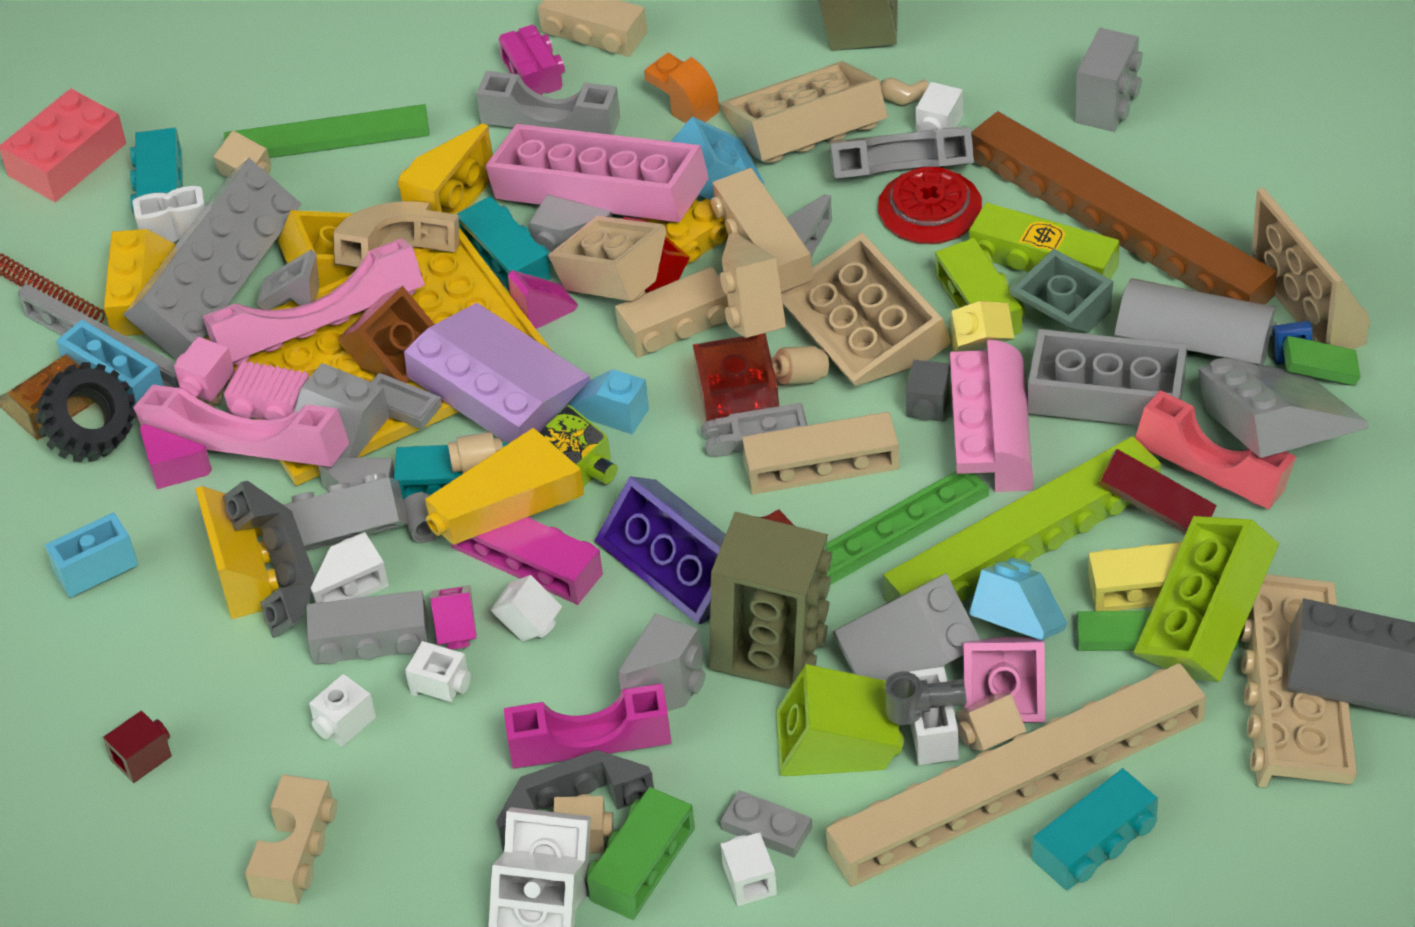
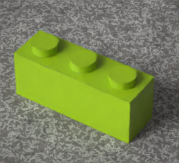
[935,238,1025,335]

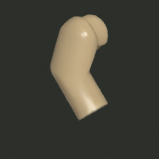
[880,78,929,106]

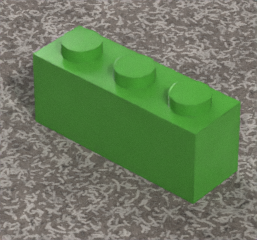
[586,787,695,920]

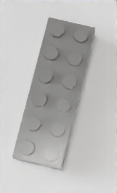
[123,158,302,360]

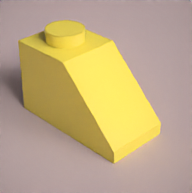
[948,301,1015,352]

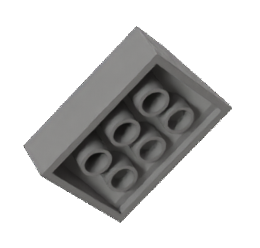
[1198,358,1368,458]

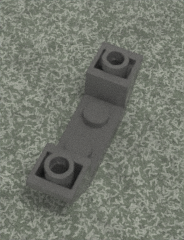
[223,481,315,638]
[496,750,654,851]

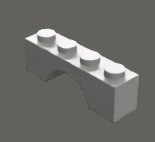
[476,71,620,135]
[828,126,974,179]

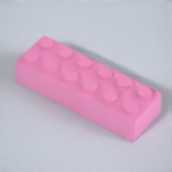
[485,124,709,222]

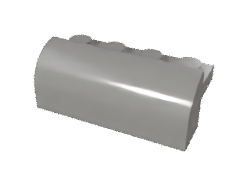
[1114,278,1277,365]

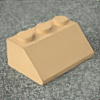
[548,216,666,301]

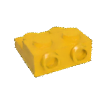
[642,198,729,266]

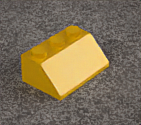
[104,229,176,336]
[195,486,279,620]

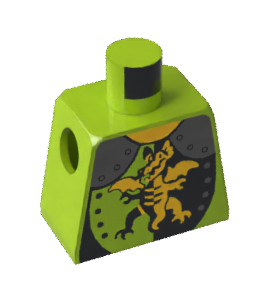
[539,405,618,488]

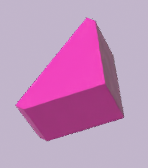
[508,270,578,329]
[140,424,212,489]

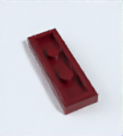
[1097,449,1217,534]

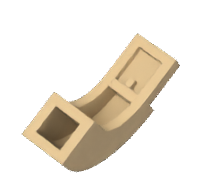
[334,201,459,267]

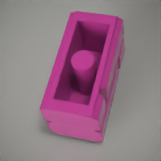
[498,24,565,95]

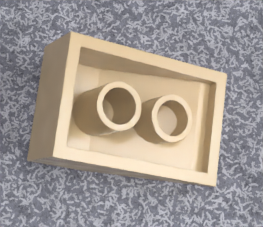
[720,233,786,338]

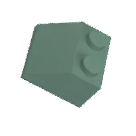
[1010,249,1113,332]

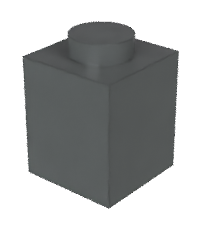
[906,360,951,421]

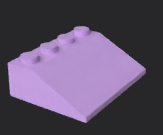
[404,303,590,444]

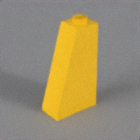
[425,428,584,545]

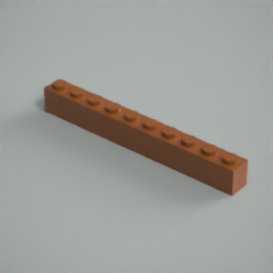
[971,111,1277,304]

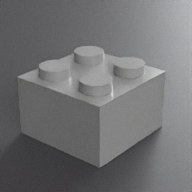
[1075,27,1143,132]

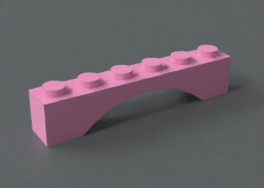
[202,238,425,365]
[133,385,350,467]

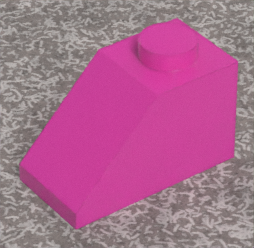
[430,585,477,649]

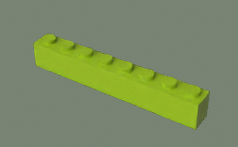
[883,436,1161,602]

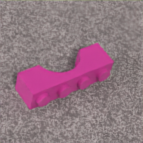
[503,683,672,769]

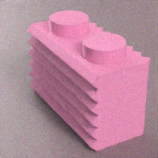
[224,360,309,420]

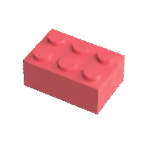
[0,88,127,202]

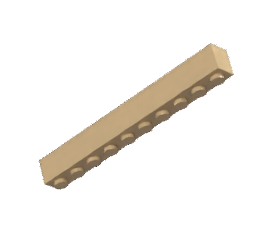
[826,663,1206,887]

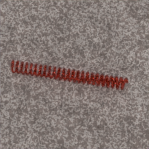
[0,253,105,323]

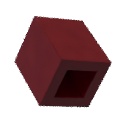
[103,710,172,784]

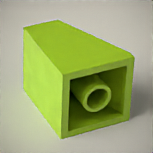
[776,664,904,776]

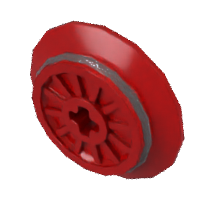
[878,167,982,244]

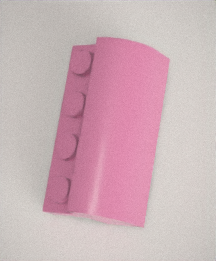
[950,340,1033,492]

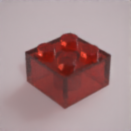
[693,333,779,422]

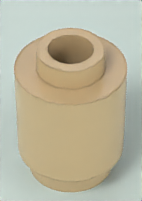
[771,346,829,384]
[448,431,503,474]

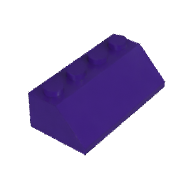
[594,476,726,624]

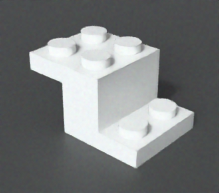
[489,807,591,927]

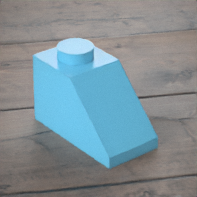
[569,369,649,434]

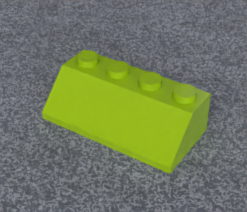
[1133,516,1279,682]

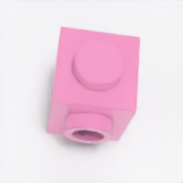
[174,337,235,402]

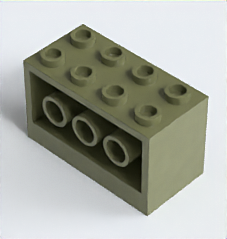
[819,0,898,51]
[710,512,833,689]

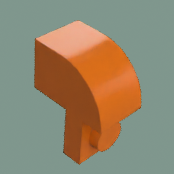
[644,52,719,124]

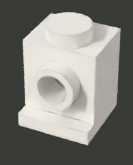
[405,641,471,702]

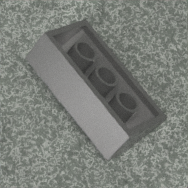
[1287,598,1415,718]

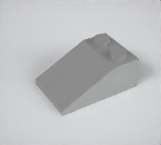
[832,574,980,681]

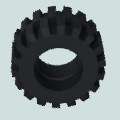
[35,362,136,462]

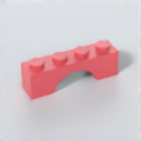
[1135,390,1297,509]

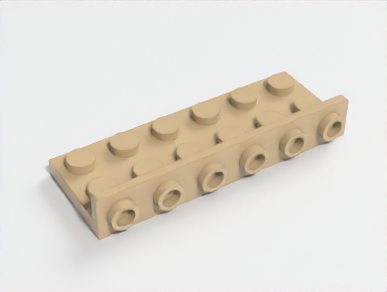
[1239,574,1357,788]

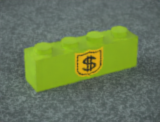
[969,202,1120,279]

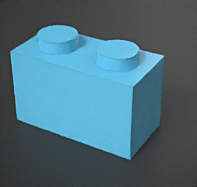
[45,512,138,598]

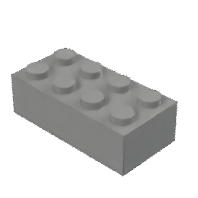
[1028,329,1187,425]

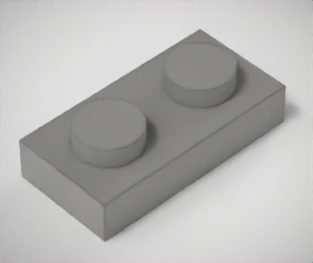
[720,790,813,858]

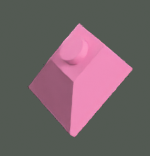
[964,637,1045,722]

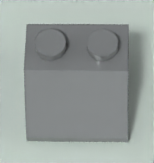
[293,363,389,457]
[618,613,705,712]

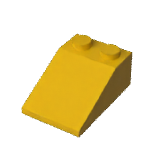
[398,123,493,214]
[278,210,358,288]

